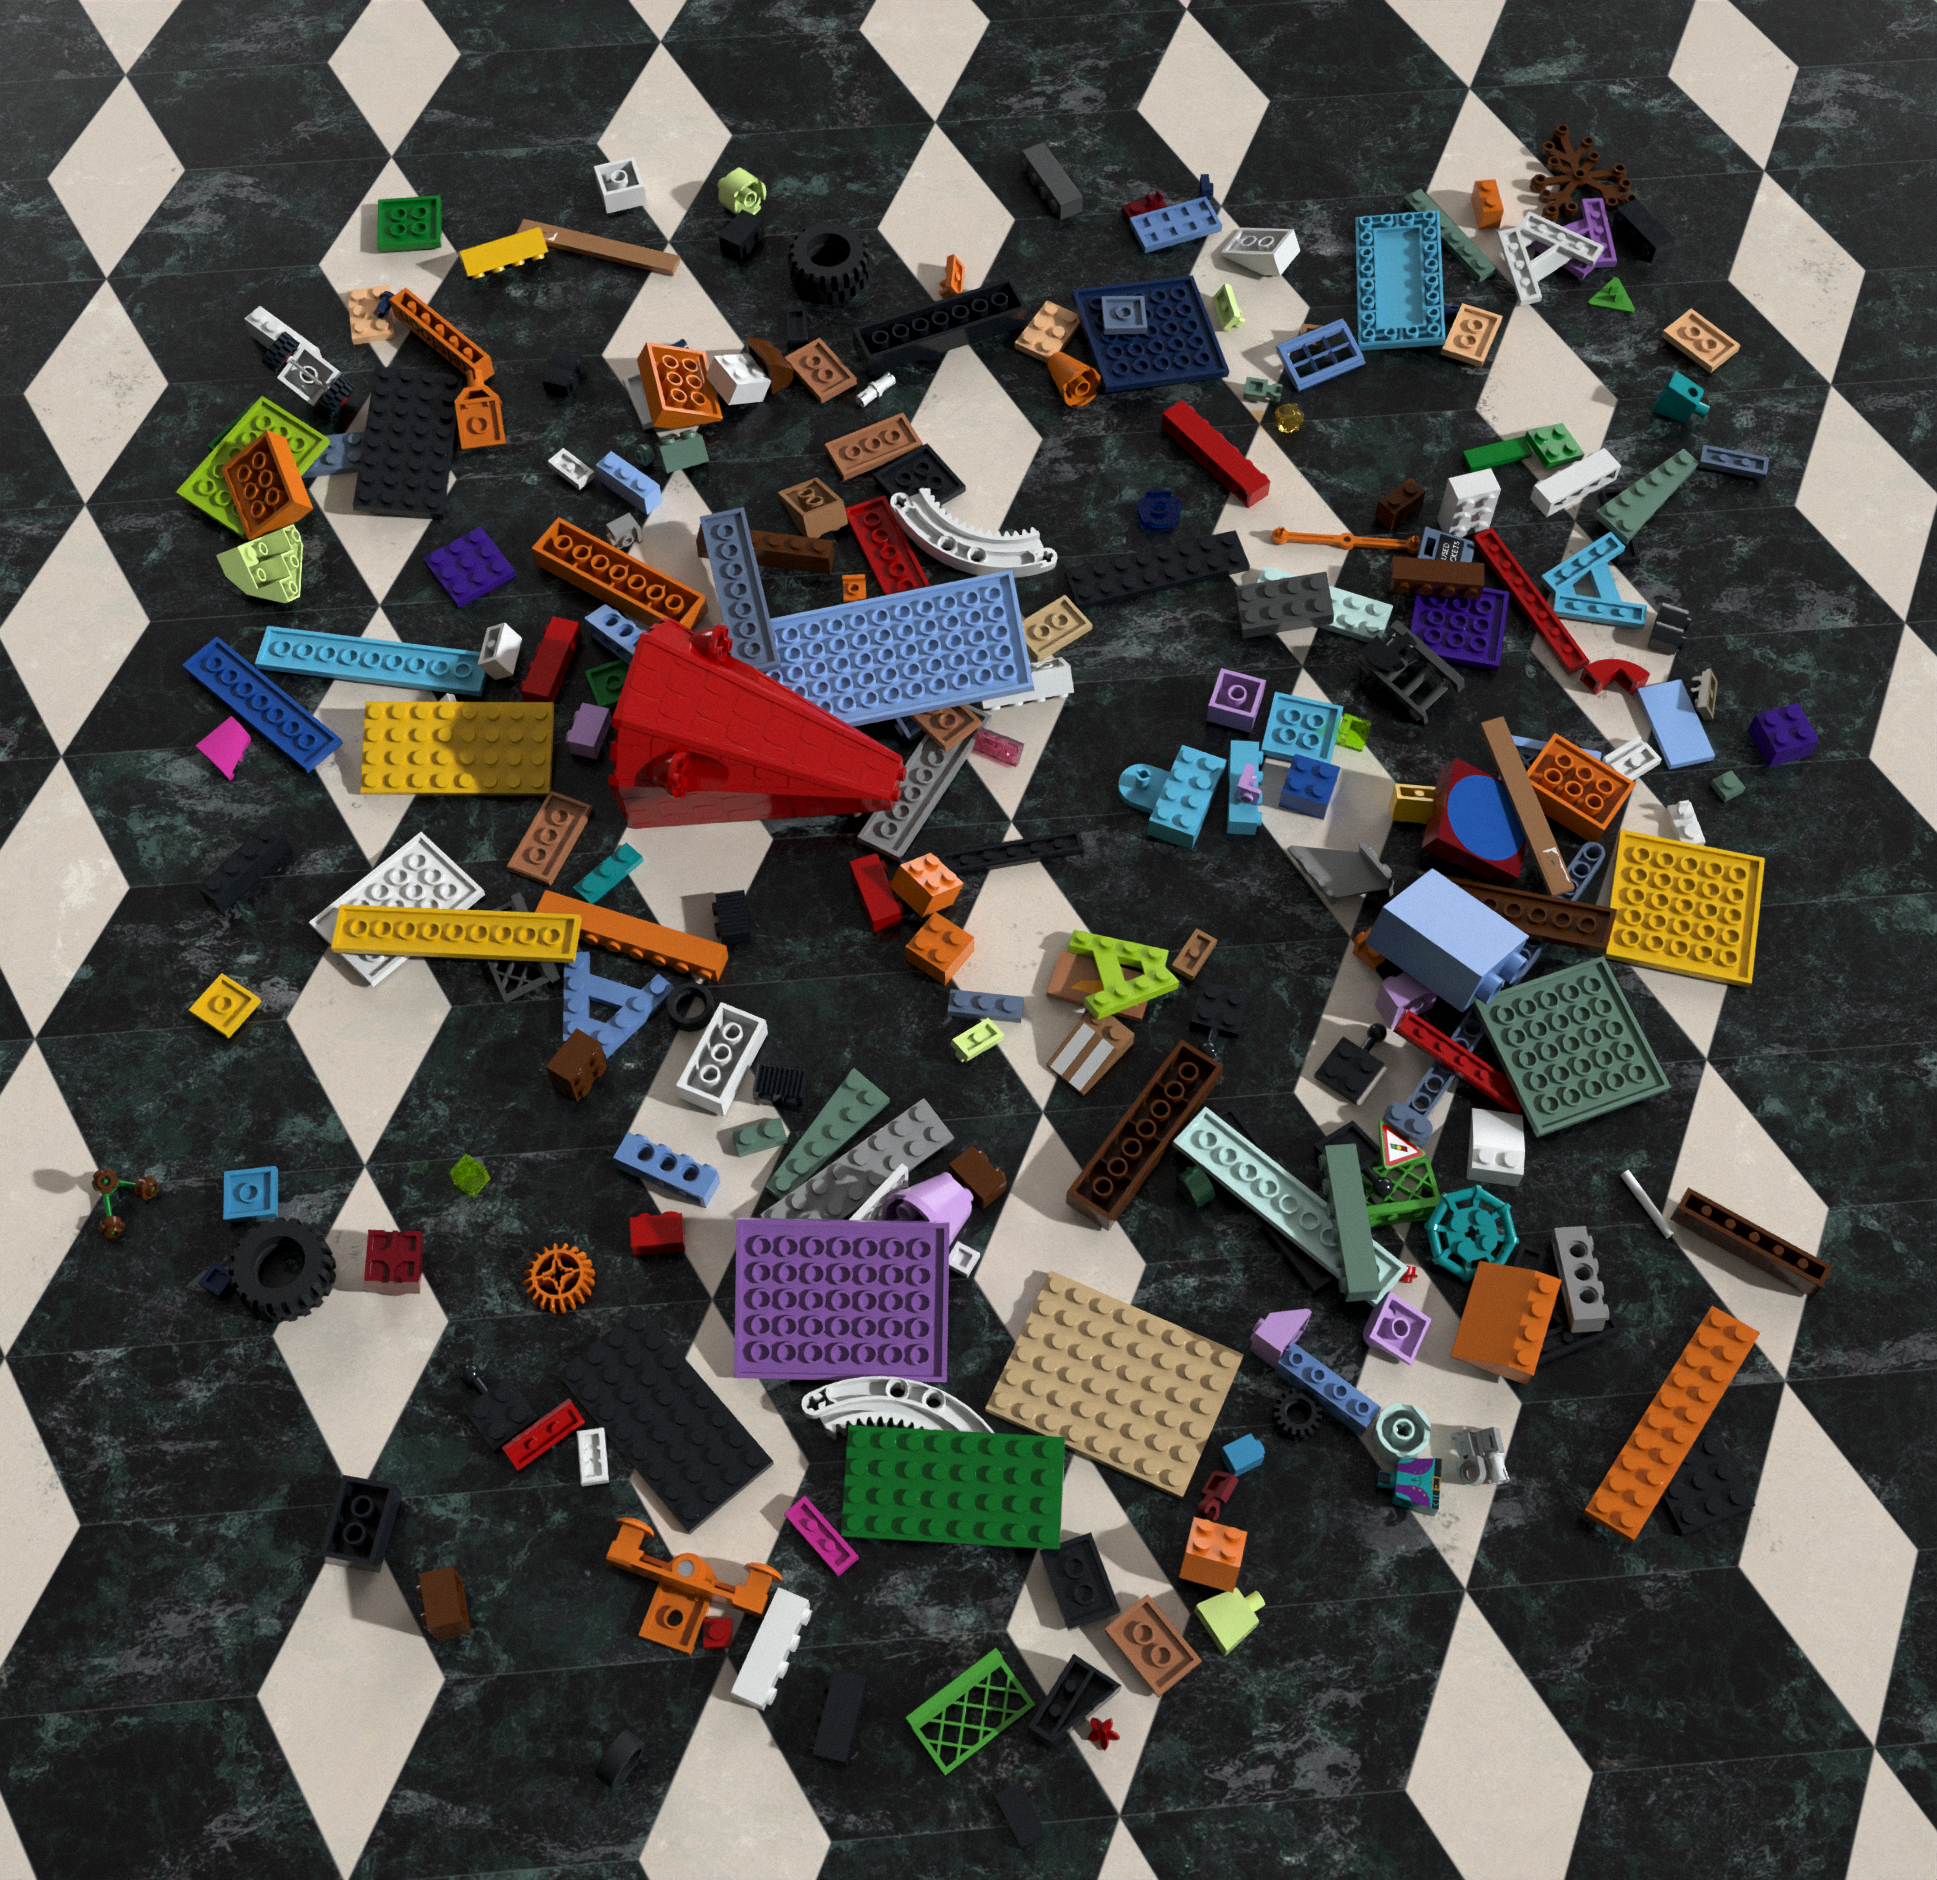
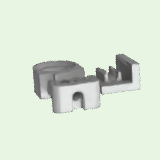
[1450,1427,1505,1486]

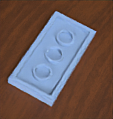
[1636,679,1715,769]

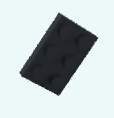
[1039,1532,1120,1631]

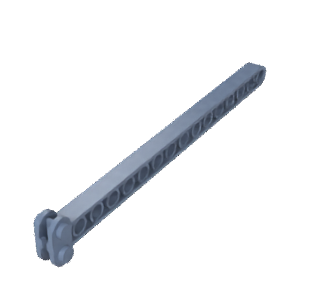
[1382,842,1605,1147]

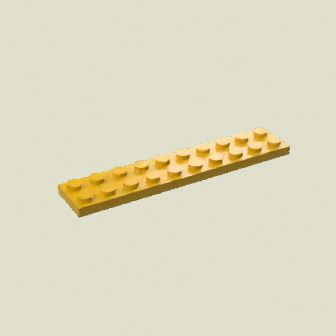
[331,904,582,963]

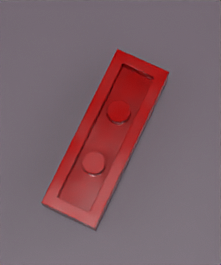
[502,1399,585,1471]

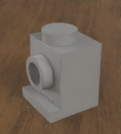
[606,513,643,549]

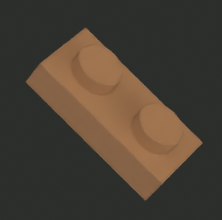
[1171,928,1217,981]

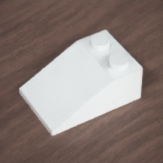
[1221,228,1300,276]
[1466,1108,1525,1187]

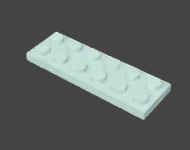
[1257,566,1393,643]

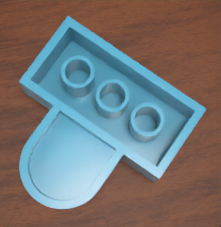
[1118,745,1227,850]

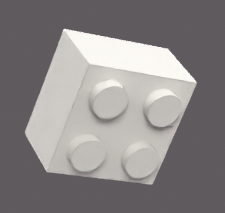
[594,157,647,214]
[706,353,771,405]

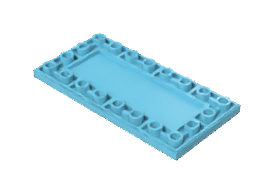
[1355,210,1445,351]

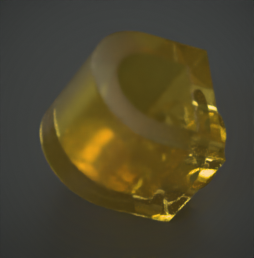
[1275,403,1304,433]

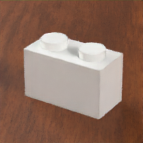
[478,623,522,680]

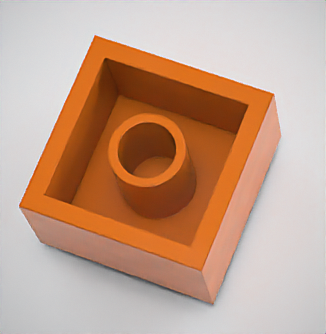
[890,853,964,917]
[905,912,974,985]
[1179,1517,1247,1593]

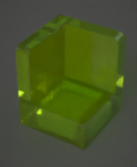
[1335,714,1371,752]
[449,1154,490,1198]

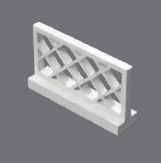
[849,1163,909,1221]

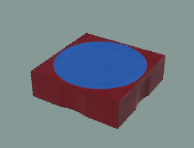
[1422,758,1527,887]

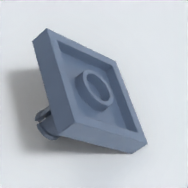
[1101,296,1147,335]

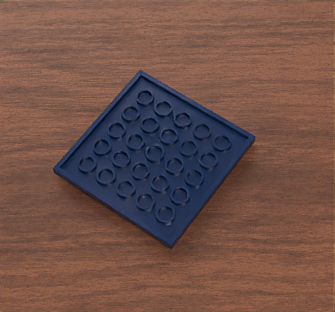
[1071,275,1229,393]

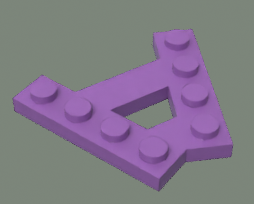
[1528,198,1617,279]

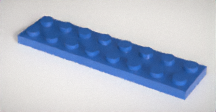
[182,636,343,773]

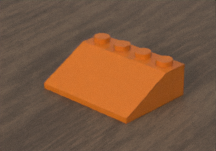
[637,342,723,429]
[221,430,313,540]
[1527,733,1636,842]
[1450,1261,1561,1385]

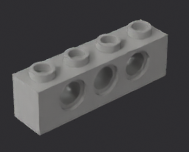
[1551,1226,1609,1333]

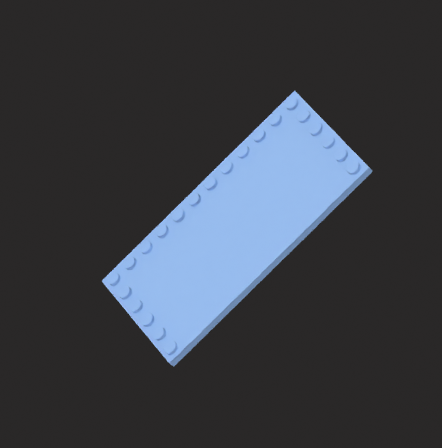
[763,570,1035,727]

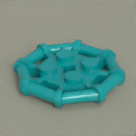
[1424,1185,1519,1283]

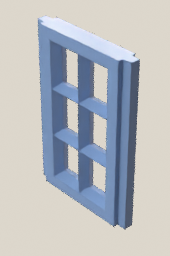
[1275,318,1365,392]

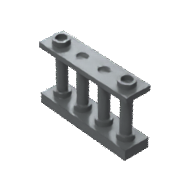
[1358,620,1465,725]

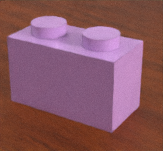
[566,703,612,759]

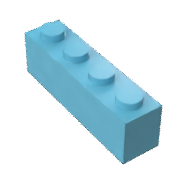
[1227,740,1263,835]

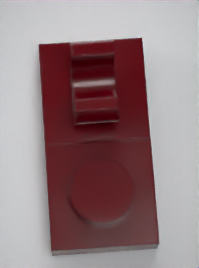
[1121,190,1168,222]

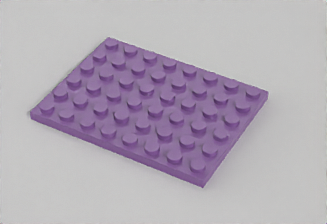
[734,1218,950,1382]

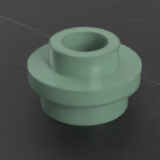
[634,444,654,466]

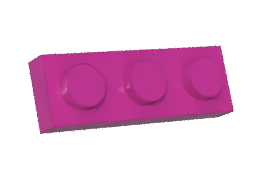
[784,1496,859,1577]

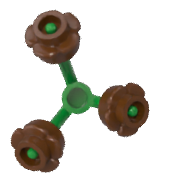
[92,1168,158,1238]

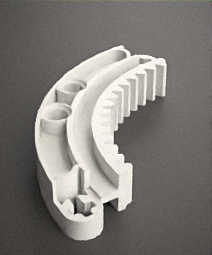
[890,488,1057,578]
[801,1376,994,1440]

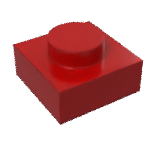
[703,1618,732,1650]

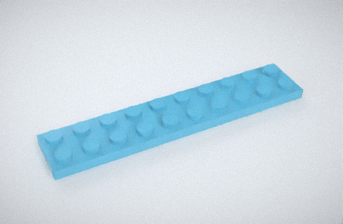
[255,626,488,697]

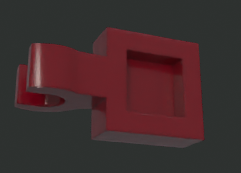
[1198,1470,1238,1521]

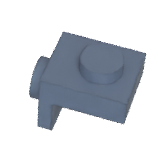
[894,716,925,742]

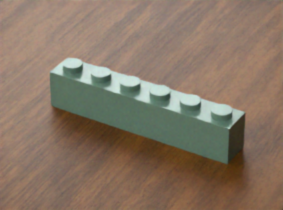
[1318,1143,1381,1302]

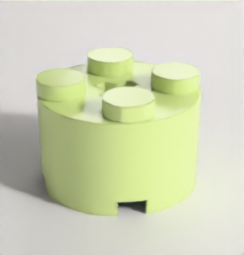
[718,168,766,215]

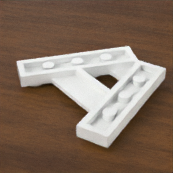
[1497,211,1604,306]

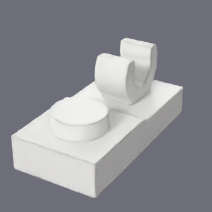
[1666,800,1705,846]

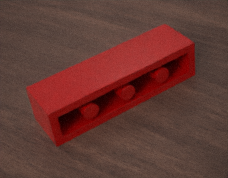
[520,616,582,704]

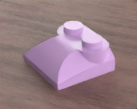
[1363,1292,1432,1365]

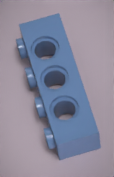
[584,604,646,665]
[613,1132,720,1208]
[1274,1342,1381,1437]

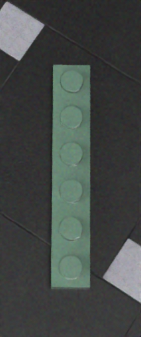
[1403,189,1497,282]

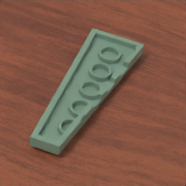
[1594,449,1700,545]
[766,1068,890,1201]

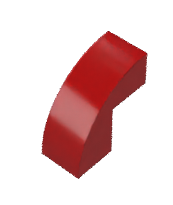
[1579,659,1650,696]

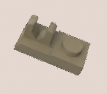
[1690,669,1718,721]

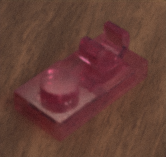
[974,727,1024,767]

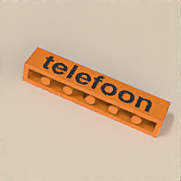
[389,287,494,381]

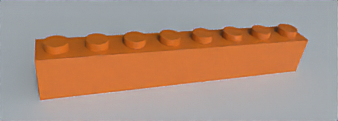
[535,890,728,982]

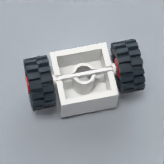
[261,332,356,418]

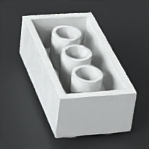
[676,1002,768,1116]

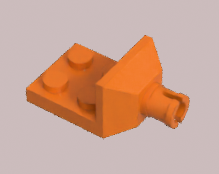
[455,369,506,450]

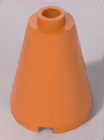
[1047,352,1101,407]

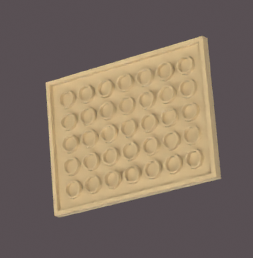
[985,1270,1244,1500]

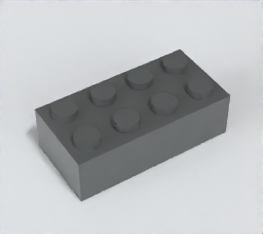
[1235,571,1334,638]

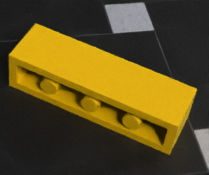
[458,227,548,280]

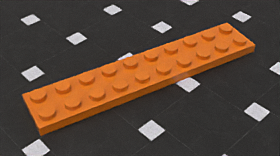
[1583,1306,1760,1544]

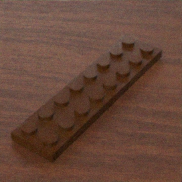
[1421,872,1617,954]

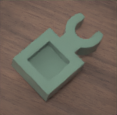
[1243,377,1283,402]

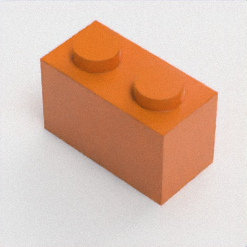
[1471,179,1504,230]

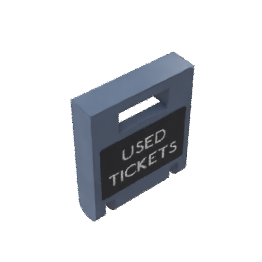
[1416,527,1476,562]

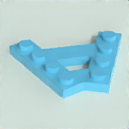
[1540,531,1647,629]

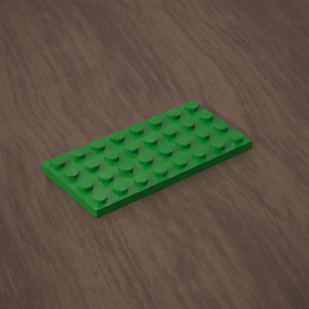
[841,1425,1065,1550]

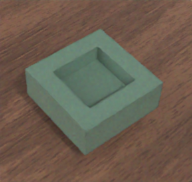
[1710,770,1746,802]

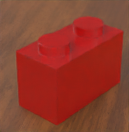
[630,1211,686,1256]

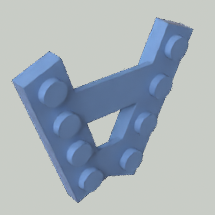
[563,952,675,1059]

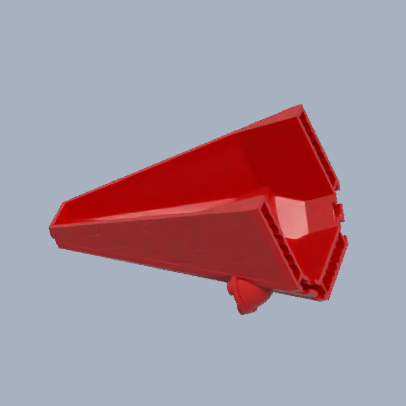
[609,617,907,829]

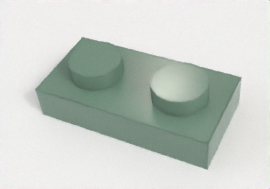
[732,1117,788,1158]

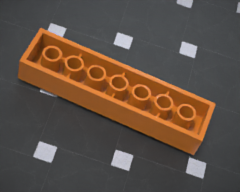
[532,517,708,631]

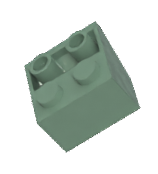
[654,430,709,473]

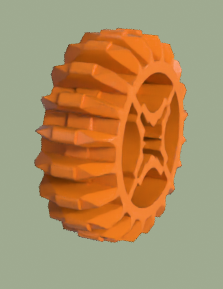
[524,1243,595,1313]

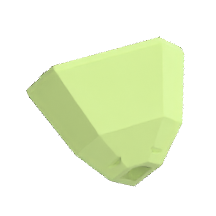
[216,524,303,603]

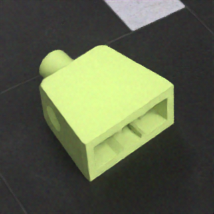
[1194,1588,1265,1656]

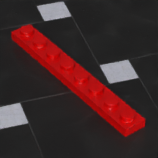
[1472,528,1590,675]

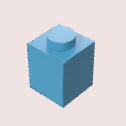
[1220,1433,1265,1477]

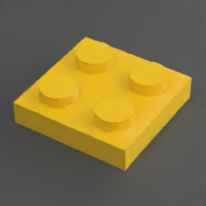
[189,973,261,1039]

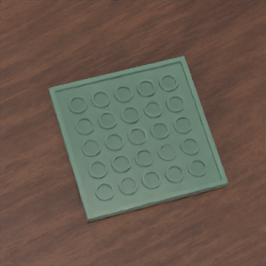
[1472,956,1671,1137]

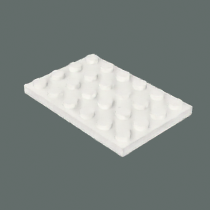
[309,832,485,987]

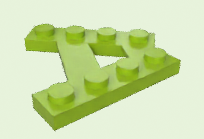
[1068,930,1179,1020]

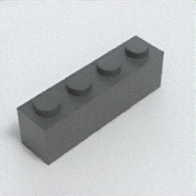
[1020,142,1083,220]

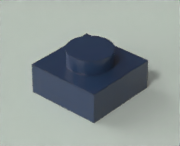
[1199,174,1214,200]
[198,1262,231,1299]

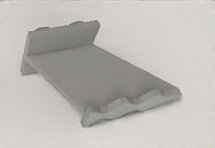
[1287,842,1394,905]

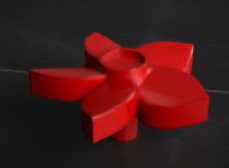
[1087,1718,1121,1751]

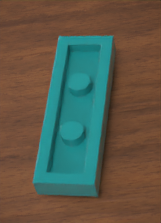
[573,842,644,904]

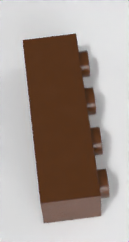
[1389,556,1484,599]

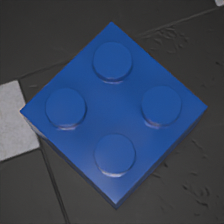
[1279,754,1340,820]

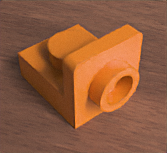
[1352,927,1387,971]

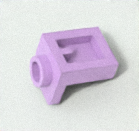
[1235,763,1261,805]

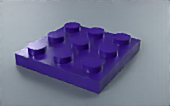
[423,526,516,608]

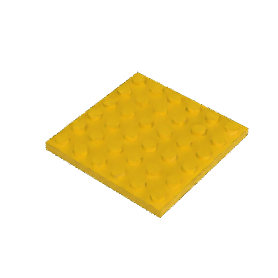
[1602,829,1765,988]

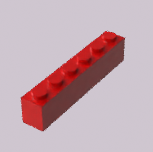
[1161,400,1271,508]

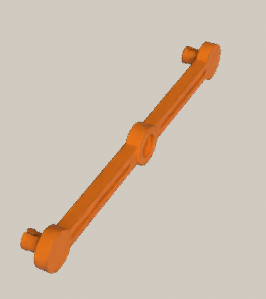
[1271,526,1420,554]

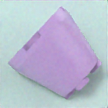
[882,1172,973,1246]

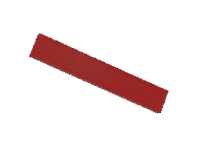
[1393,1009,1522,1114]

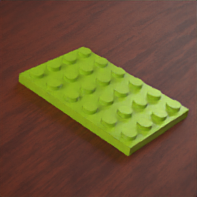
[176,396,331,540]

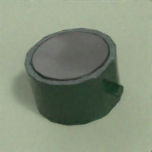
[1176,1165,1215,1209]

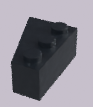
[1027,1653,1122,1749]

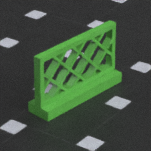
[1361,1158,1441,1228]
[904,1648,1035,1776]

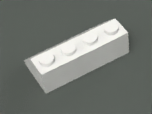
[979,657,1074,711]

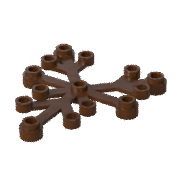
[1530,124,1638,223]

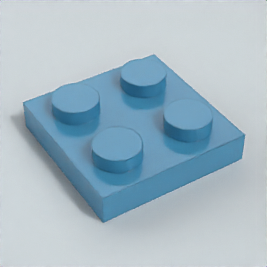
[223,1166,278,1223]

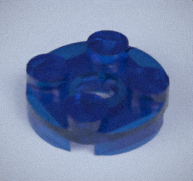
[1137,489,1182,530]

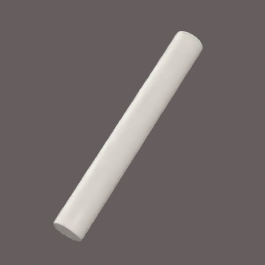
[1620,1170,1675,1239]

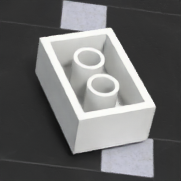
[1437,468,1501,538]

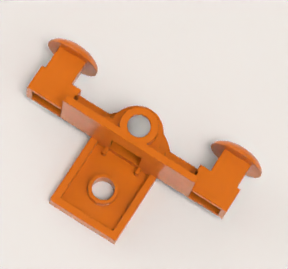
[606,1517,782,1656]

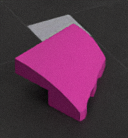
[196,716,251,781]

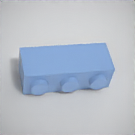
[596,451,663,515]

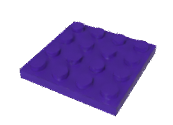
[1410,587,1509,671]

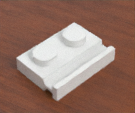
[1602,735,1662,781]

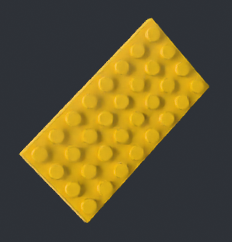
[360,701,554,796]

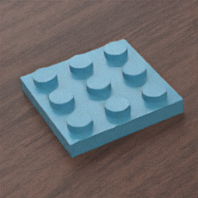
[1261,692,1344,764]

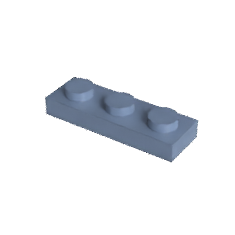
[1698,445,1769,480]
[947,989,1024,1023]

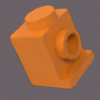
[842,574,866,604]

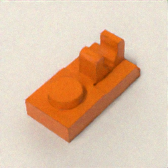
[939,254,965,299]

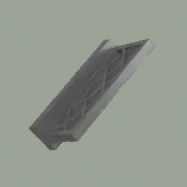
[486,892,562,1003]

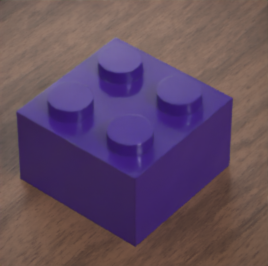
[1748,703,1819,767]

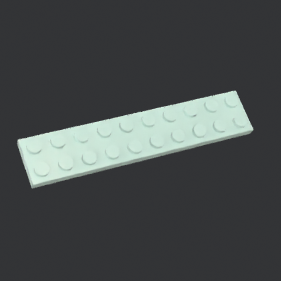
[1172,1106,1408,1308]

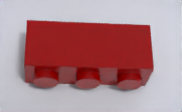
[849,853,904,933]

